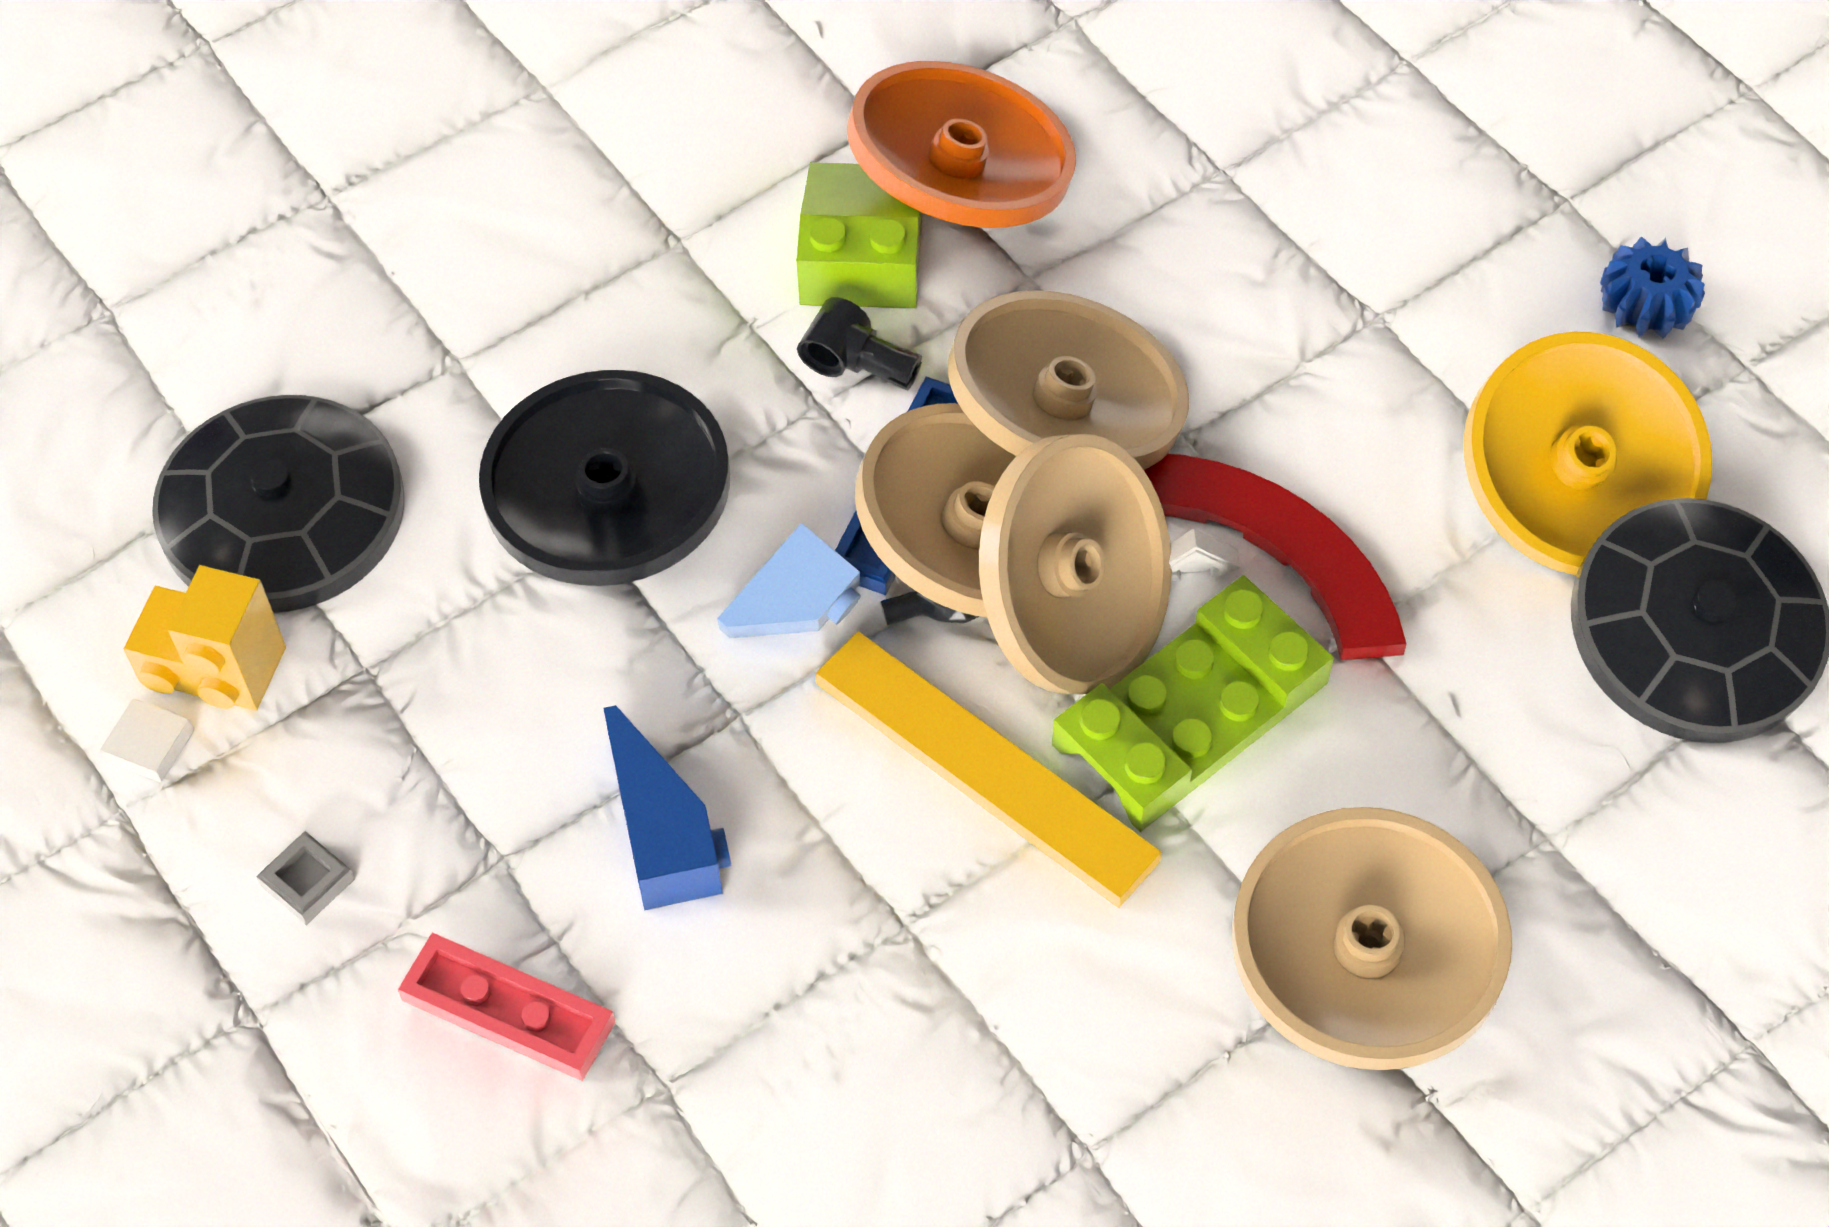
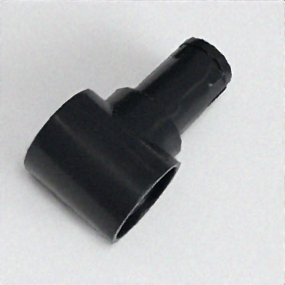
[796,297,922,391]

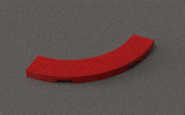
[1144,453,1407,660]

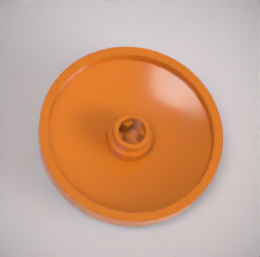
[847,61,1076,228]

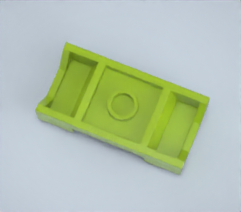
[1052,574,1334,832]

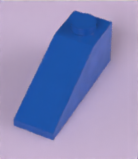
[603,705,731,911]

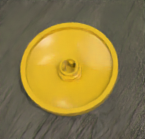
[1464,331,1712,575]

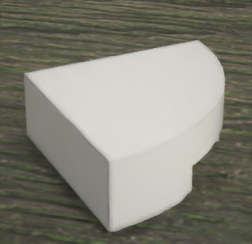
[1169,528,1240,581]

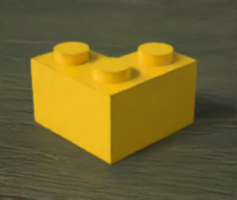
[123,565,286,711]

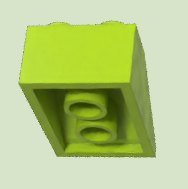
[796,162,922,309]

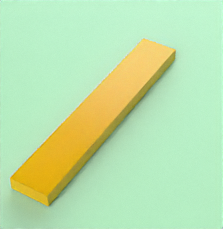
[816,631,1162,908]

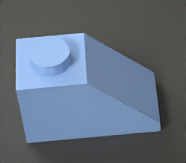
[717,523,861,638]

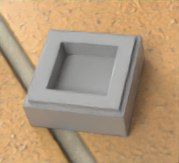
[256,831,355,926]

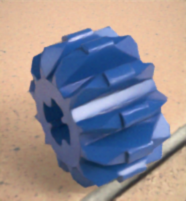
[1600,237,1705,339]

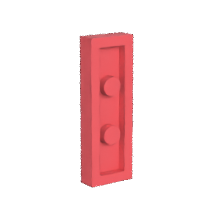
[397,932,616,1081]

